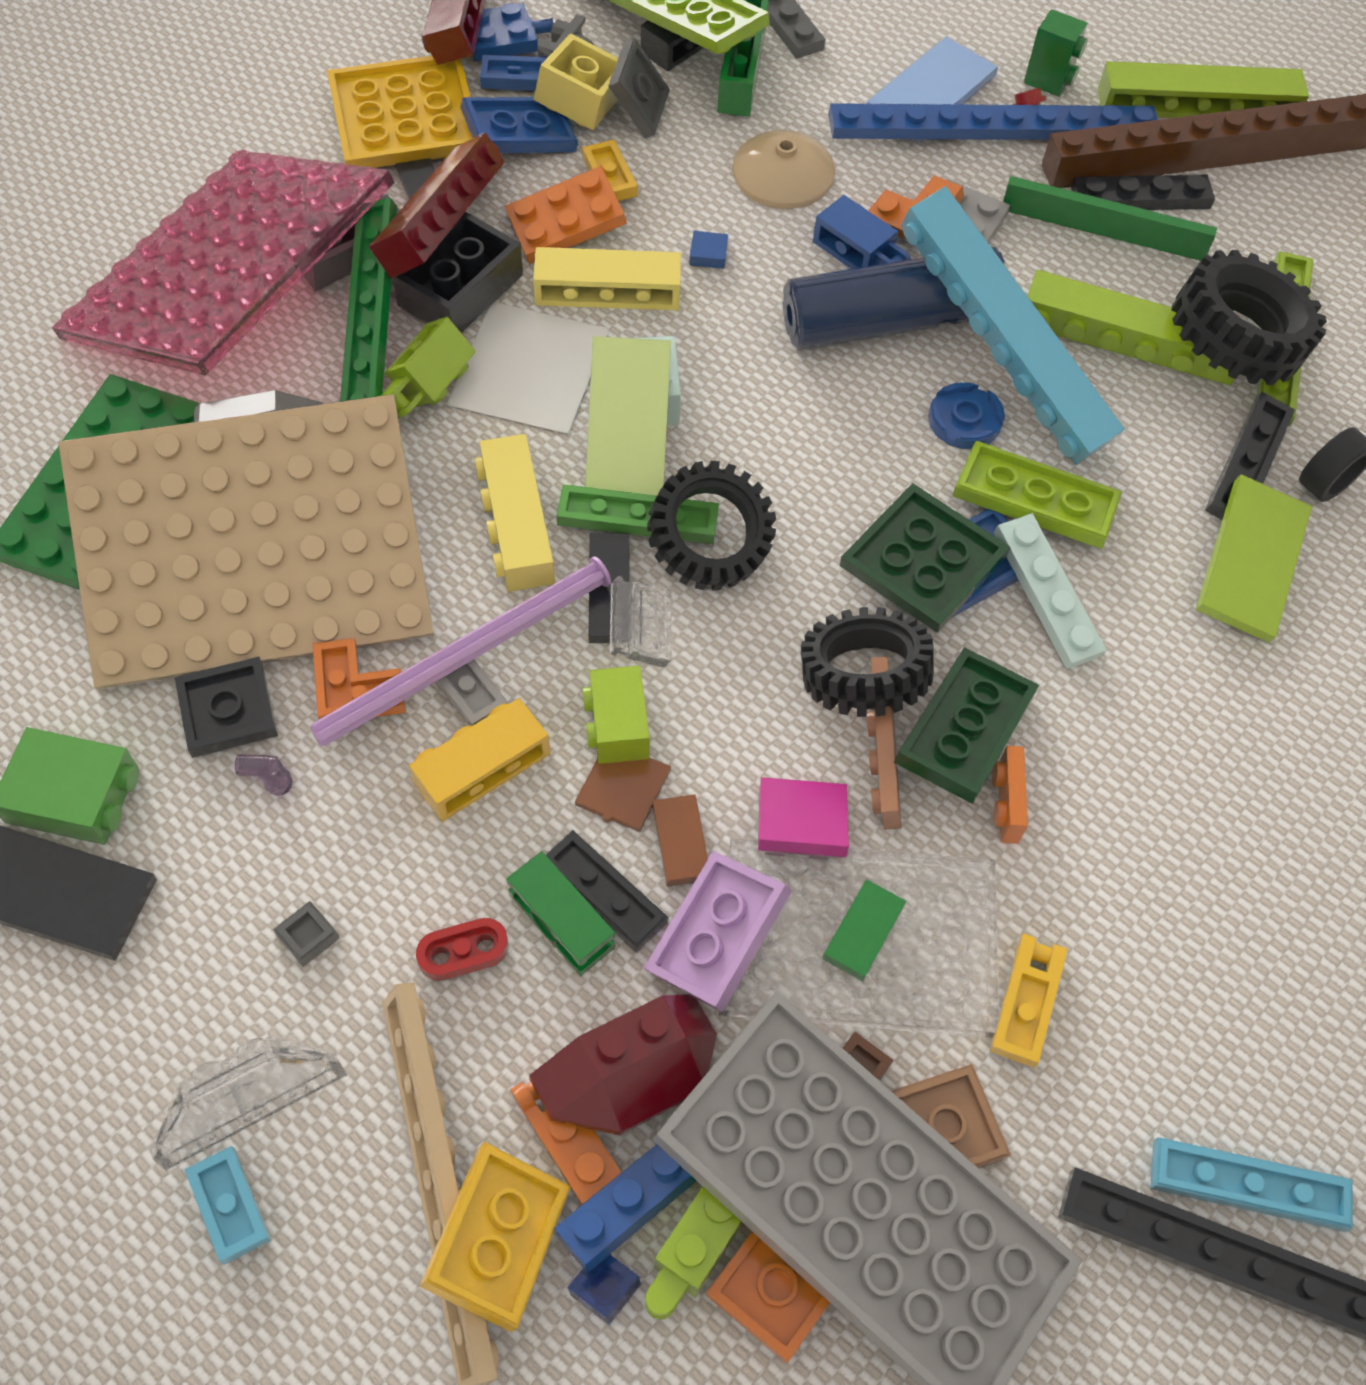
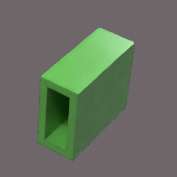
[0,727,139,845]

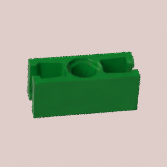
[506,851,615,977]

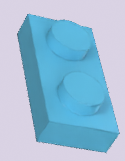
[184,1146,272,1265]

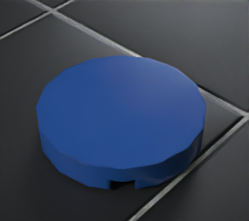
[928,382,1005,449]

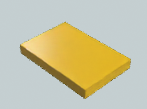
[419,1141,571,1333]

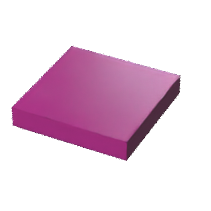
[758,777,849,857]

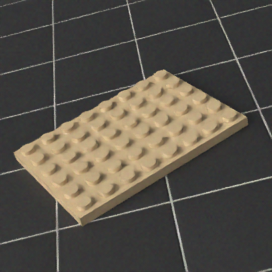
[58,394,434,690]

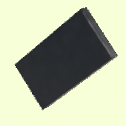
[0,825,157,961]

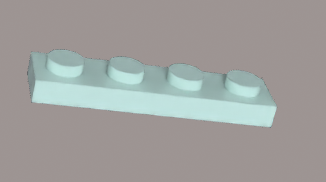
[993,513,1107,670]

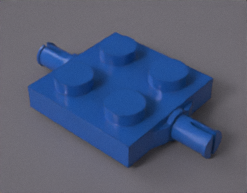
[473,3,554,61]

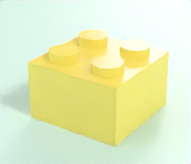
[533,33,618,130]

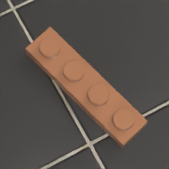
[867,657,902,830]

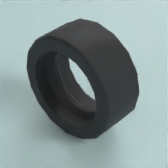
[1299,427,1366,502]

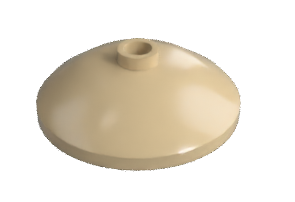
[733,130,835,209]

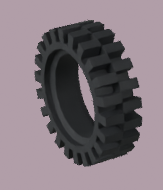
[647,460,776,591]
[801,607,934,717]

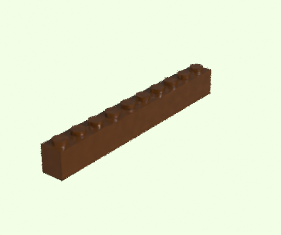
[1041,94,1366,188]

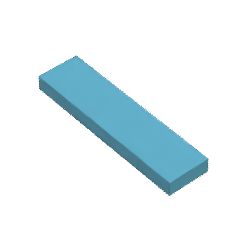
[1150,1137,1353,1232]

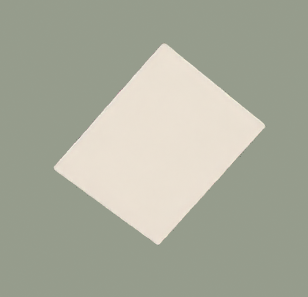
[447,302,609,434]

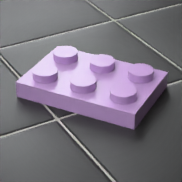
[644,851,792,1012]

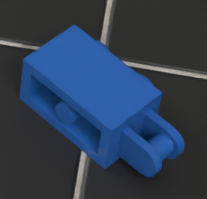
[813,195,911,269]

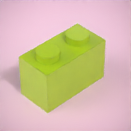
[582,666,650,764]

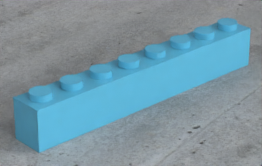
[901,186,1125,465]

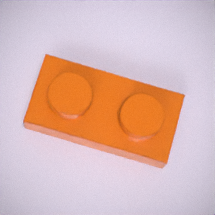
[992,746,1028,844]

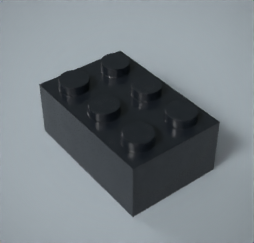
[393,212,523,333]

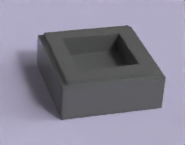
[273,901,340,967]

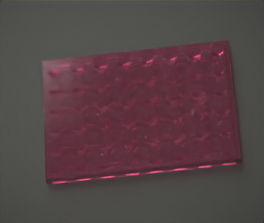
[51,150,395,376]

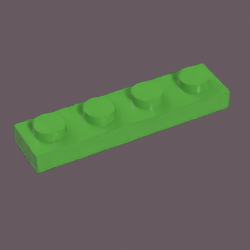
[556,484,719,544]

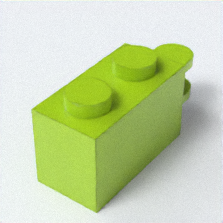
[381,316,476,418]
[645,1186,743,1320]

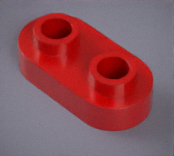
[416,918,509,981]

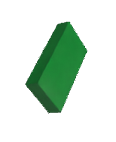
[822,879,907,982]

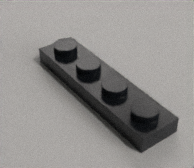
[1071,174,1215,211]
[1204,392,1295,520]

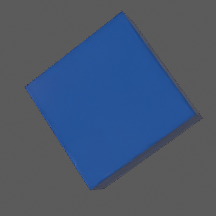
[689,230,728,269]

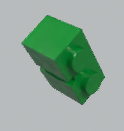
[1023,9,1088,97]

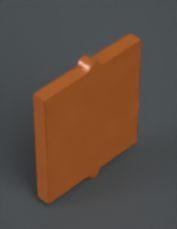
[575,758,671,832]

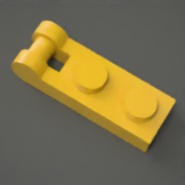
[989,933,1067,1068]

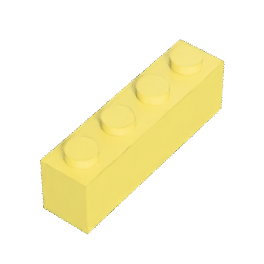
[533,247,681,310]
[474,434,555,592]

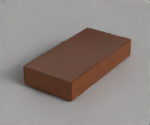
[652,794,708,887]

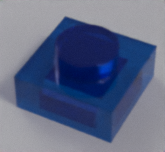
[567,1255,641,1325]

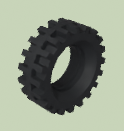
[1171,250,1327,385]

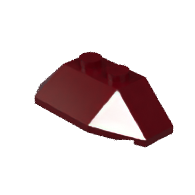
[529,994,717,1136]

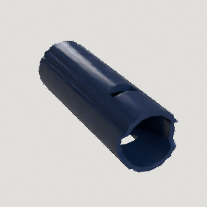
[783,247,1005,349]

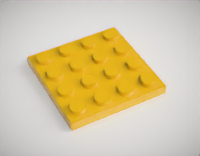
[327,56,472,172]

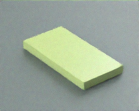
[585,336,671,496]

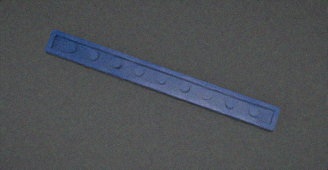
[828,103,1158,140]

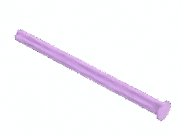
[310,556,611,746]

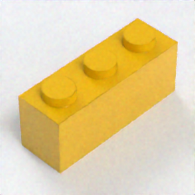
[409,697,550,822]

